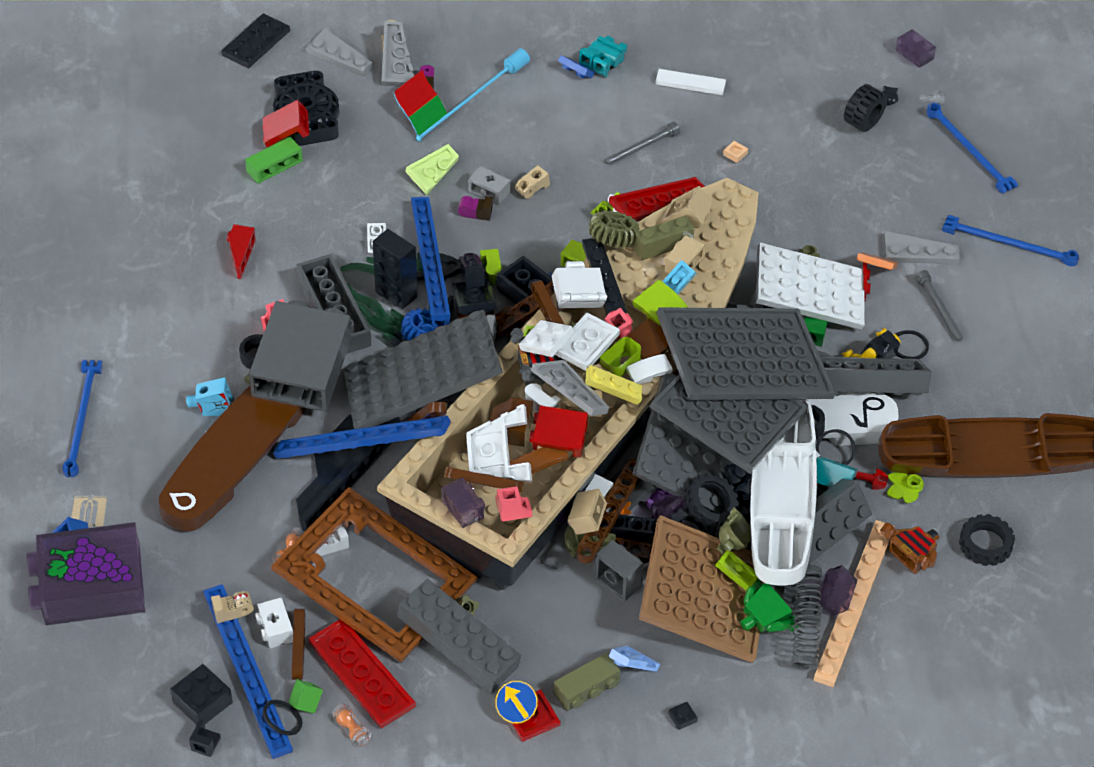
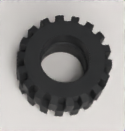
[844,84,887,132]

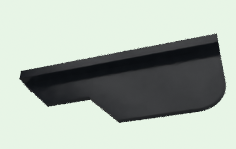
[296,414,401,532]

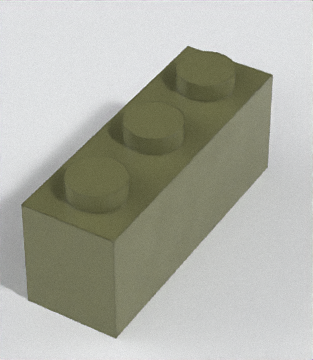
[634,215,694,261]
[553,653,621,711]

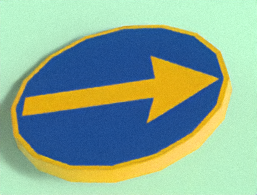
[496,681,538,723]

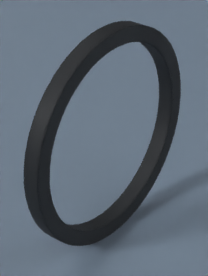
[896,330,929,359]
[816,429,856,465]
[263,700,303,736]

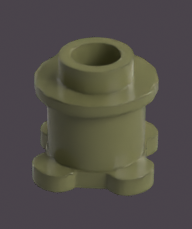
[455,595,479,616]

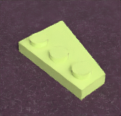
[406,144,459,195]

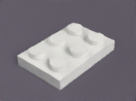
[554,313,620,371]

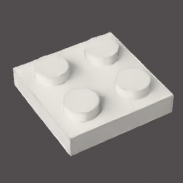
[519,320,574,357]

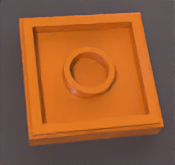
[857,252,898,270]

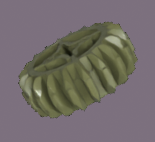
[589,210,640,248]

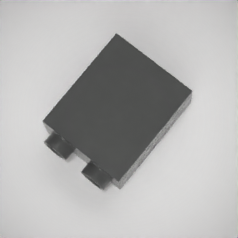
[249,300,352,412]

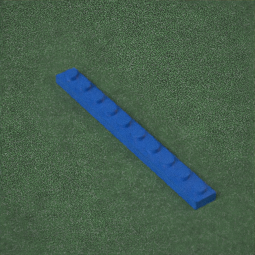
[411,197,450,321]
[273,416,451,459]
[203,584,293,759]

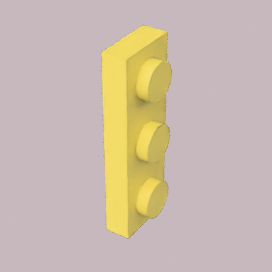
[585,365,642,405]

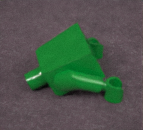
[740,578,801,632]

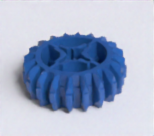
[401,308,450,341]

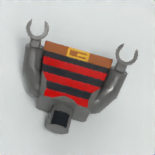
[511,328,564,386]

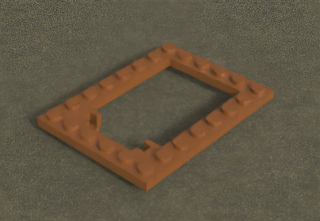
[271,487,477,663]

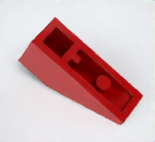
[227,224,256,279]

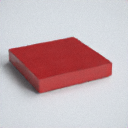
[511,689,561,742]

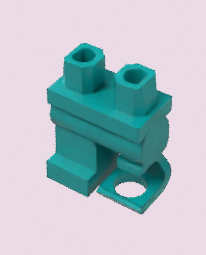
[578,35,627,77]

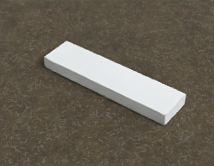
[655,69,726,95]

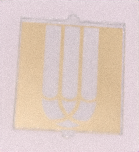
[71,494,107,527]

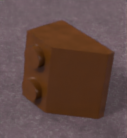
[490,398,533,447]

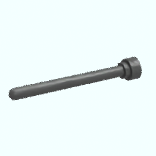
[607,121,680,164]
[915,270,963,341]

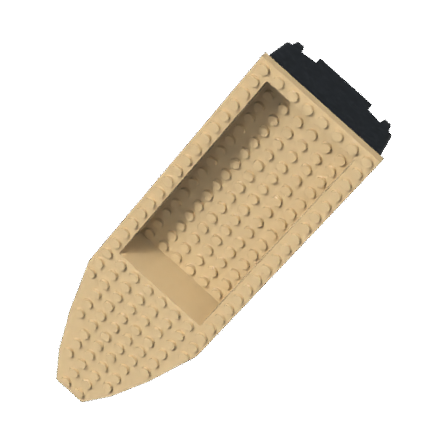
[377,178,759,590]

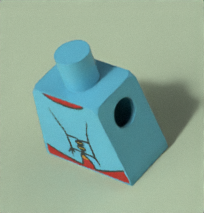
[186,377,235,416]

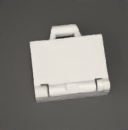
[552,261,607,308]

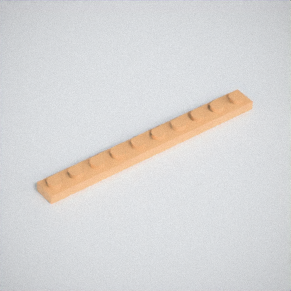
[814,520,895,687]

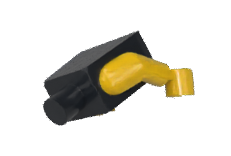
[841,327,901,358]

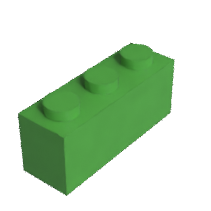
[245,137,303,184]

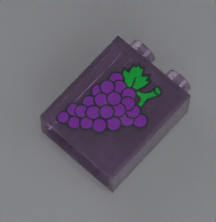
[27,522,146,626]

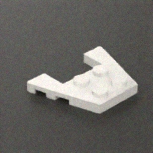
[466,404,532,483]

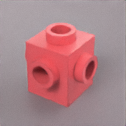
[604,308,633,341]

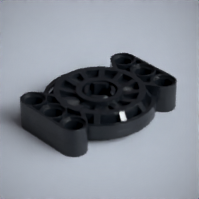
[273,70,340,146]

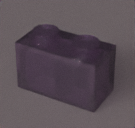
[896,29,936,68]
[441,477,486,528]
[817,565,858,616]

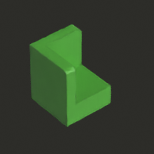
[288,679,323,713]

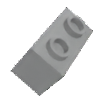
[468,166,510,205]

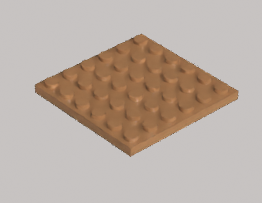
[639,515,764,663]

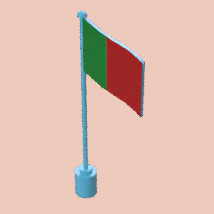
[394,48,530,141]

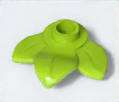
[887,472,924,503]

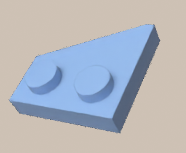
[609,645,661,672]

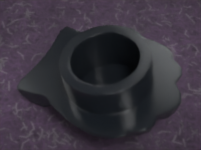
[882,86,899,105]

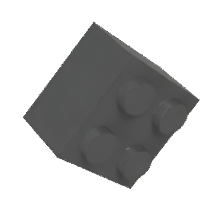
[595,540,643,601]

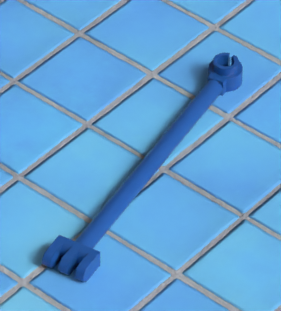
[926,103,1018,194]
[942,215,1079,267]
[62,360,103,478]

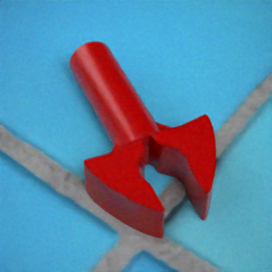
[856,469,888,490]

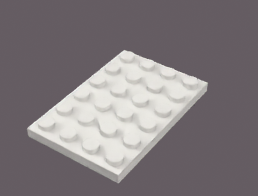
[756,243,865,330]

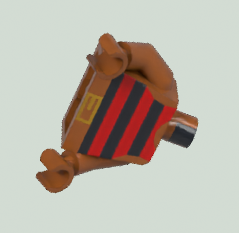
[880,522,939,575]

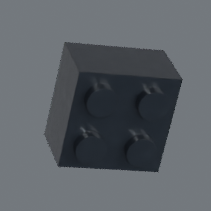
[170,664,233,725]

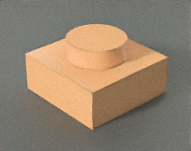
[723,141,748,163]

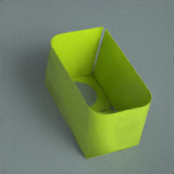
[599,337,641,377]

